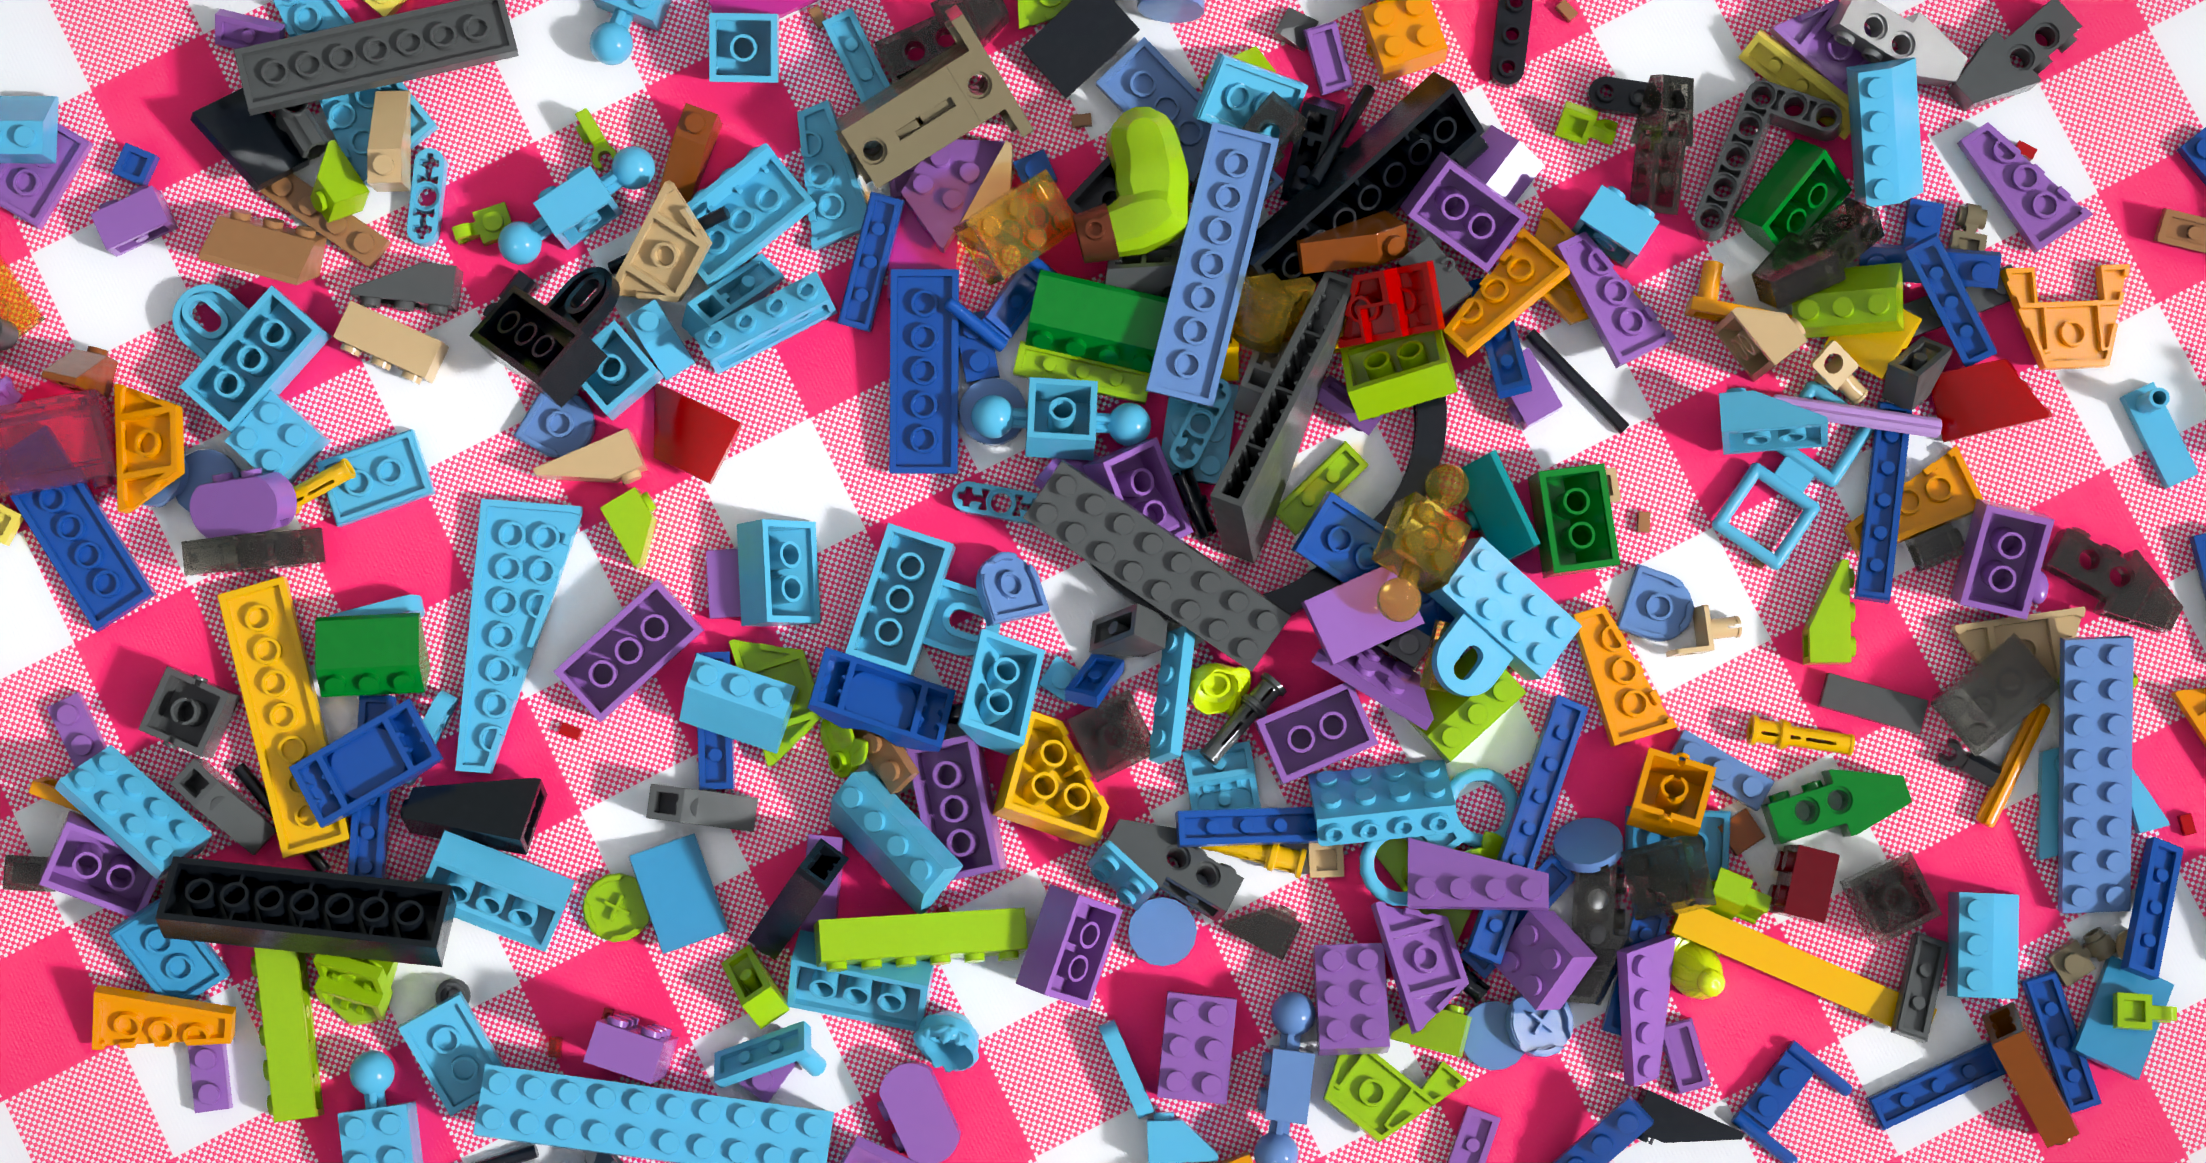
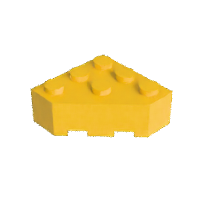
[992,711,1109,847]

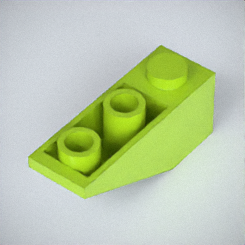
[1802,559,1856,665]

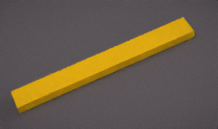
[1669,900,1937,1027]

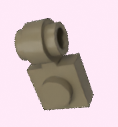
[1948,203,1988,251]
[2044,927,2116,988]

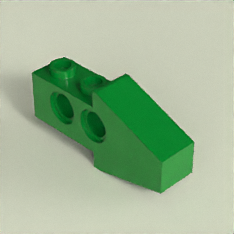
[1761,769,1912,845]

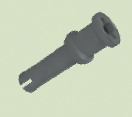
[1199,672,1287,765]

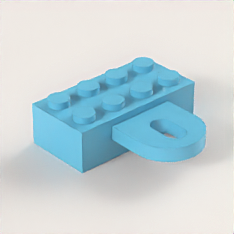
[172,284,332,433]
[845,523,1001,676]
[1426,537,1582,697]

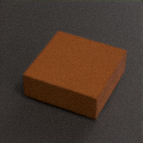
[1718,808,1766,856]

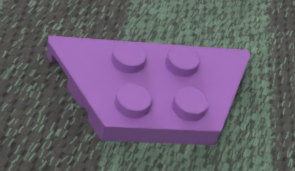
[1769,0,1871,95]
[900,139,1005,253]
[1311,646,1434,731]
[1371,901,1469,1034]

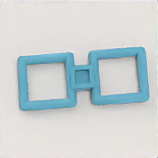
[1712,381,1874,570]

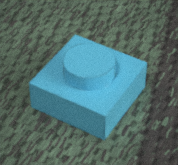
[1038,656,1079,703]

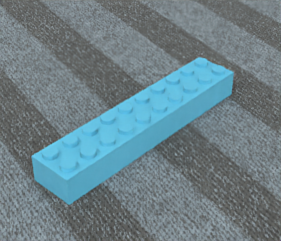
[473,1064,834,1163]

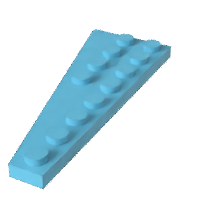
[273,0,439,185]
[455,499,583,774]

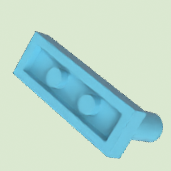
[2119,382,2199,489]
[714,1021,827,1088]

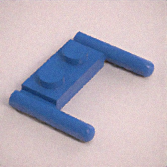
[944,228,1057,352]
[1731,1040,1852,1163]

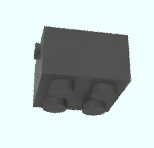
[1397,236,1473,319]
[138,666,241,758]

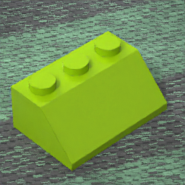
[1792,263,1904,338]
[1340,329,1458,422]
[1405,648,1527,764]

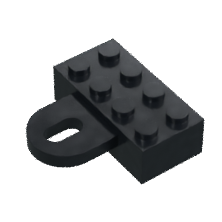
[469,267,620,408]

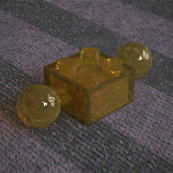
[1372,463,1471,622]

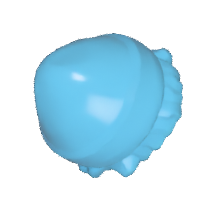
[913,1010,979,1072]

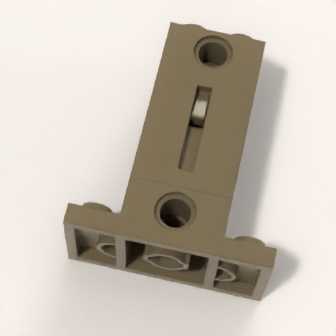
[835,4,1034,189]

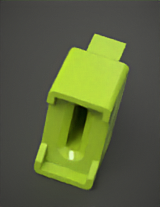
[1697,867,1772,924]

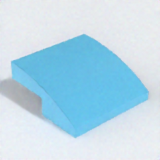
[1182,741,1261,810]

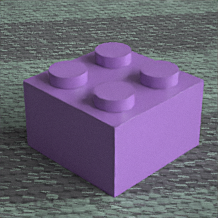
[1494,910,1597,1010]

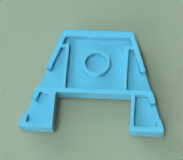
[2035,747,2170,860]

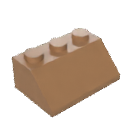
[198,208,327,285]

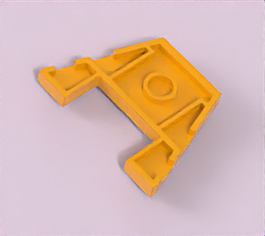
[2000,264,2130,370]

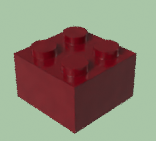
[1768,845,1840,923]

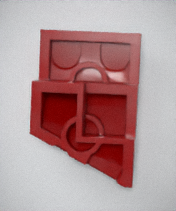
[1338,260,1445,348]
[1931,359,2053,442]
[654,384,742,485]

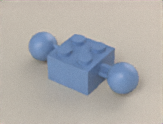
[1254,992,1316,1163]

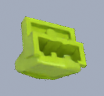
[313,954,398,1026]

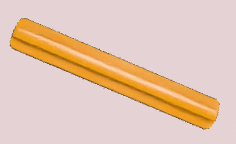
[1976,701,2050,828]

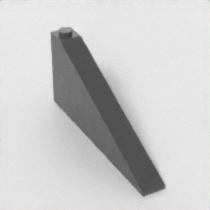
[1210,271,1353,563]

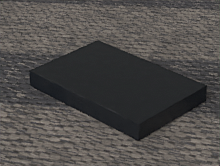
[1021,0,1140,99]
[190,88,310,192]

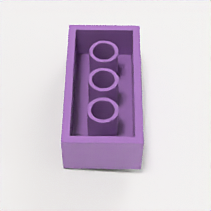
[553,579,705,722]
[906,735,1008,881]

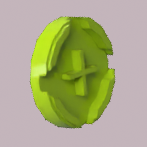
[582,873,650,942]

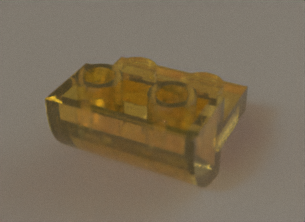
[1231,273,1316,353]

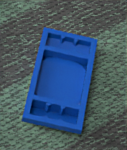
[807,647,956,752]
[289,699,443,828]

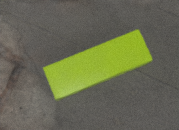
[1275,441,1369,536]

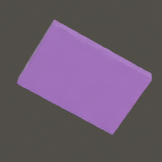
[0,123,94,230]
[1301,560,1424,666]

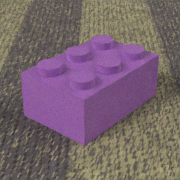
[1400,152,1529,272]
[1950,499,2055,620]
[1254,683,1379,786]
[39,810,160,917]
[1015,884,1123,1008]
[1312,943,1390,1056]
[1157,991,1237,1105]
[583,1013,679,1084]

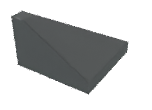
[1274,7,1319,52]

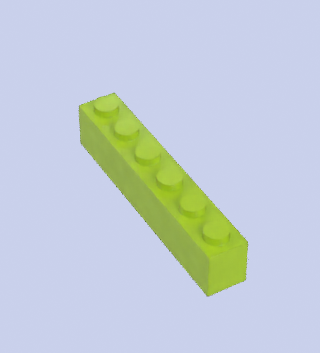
[814,907,1028,972]
[251,947,324,1123]

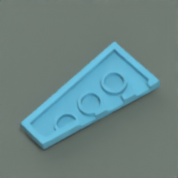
[797,100,868,251]

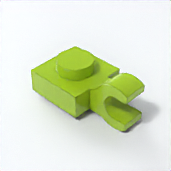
[1554,101,1618,146]
[575,107,617,172]
[452,202,512,246]
[2113,992,2177,1031]

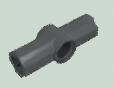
[273,103,329,160]

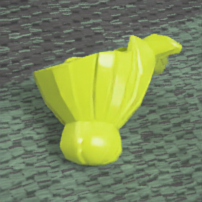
[1188,663,1252,717]
[1670,933,1725,1000]

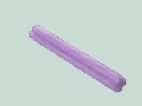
[1773,394,1942,438]

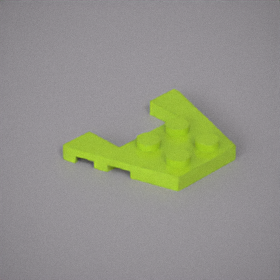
[1323,1054,1468,1143]

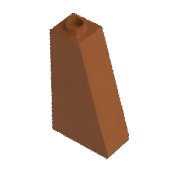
[1981,1002,2080,1148]

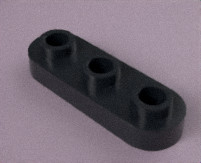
[1489,0,1532,88]
[1587,76,1689,123]

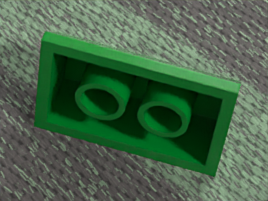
[1733,138,1852,267]
[1528,463,1620,578]
[315,613,431,697]

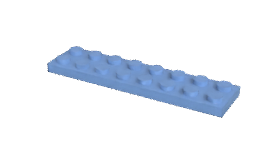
[1145,122,1279,407]
[2058,636,2134,914]

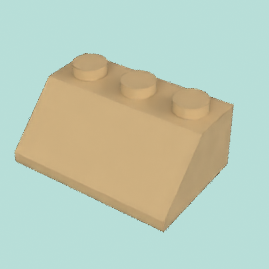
[1712,307,1808,382]

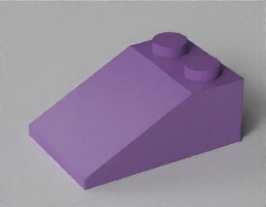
[1083,437,1194,539]

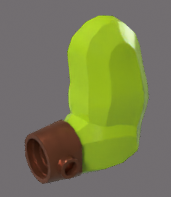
[1073,107,1190,263]

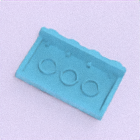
[687,143,817,288]
[694,271,838,374]
[54,745,212,880]
[1308,760,1456,846]

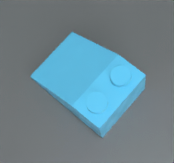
[1719,388,1828,455]

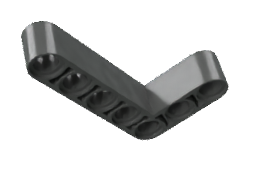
[1695,80,1842,242]

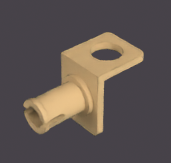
[1810,340,1868,405]
[1666,605,1742,657]

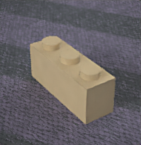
[333,300,449,385]

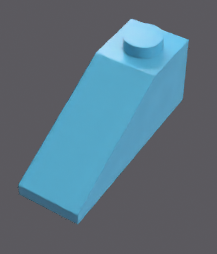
[681,253,784,341]

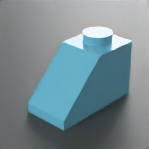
[626,299,695,380]
[1147,1112,1218,1163]

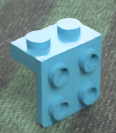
[1086,840,1158,911]

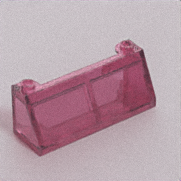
[0,389,117,498]

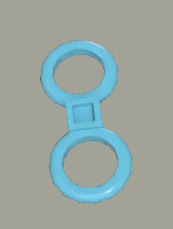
[1359,768,1518,906]

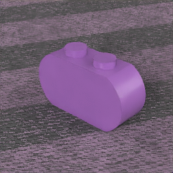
[190,467,297,539]
[877,1061,961,1163]

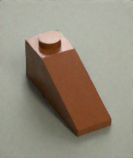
[657,103,723,203]
[1297,211,1409,274]
[41,346,118,401]

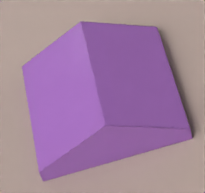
[1466,125,1544,204]

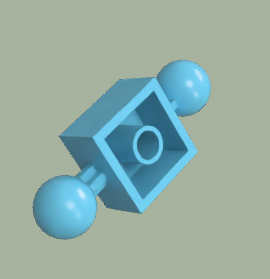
[589,0,672,65]
[498,146,655,265]
[971,377,1151,461]
[337,1050,423,1163]

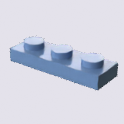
[1670,729,1775,811]

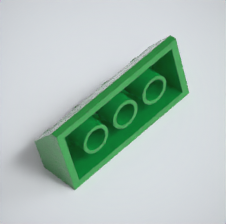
[1025,269,1168,373]

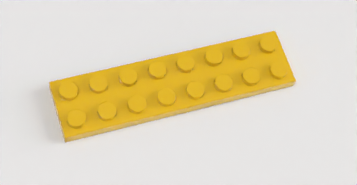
[217,576,350,859]

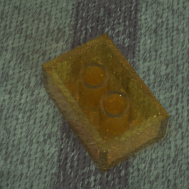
[953,169,1076,286]

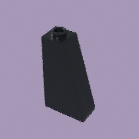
[400,778,548,855]
[747,838,849,960]

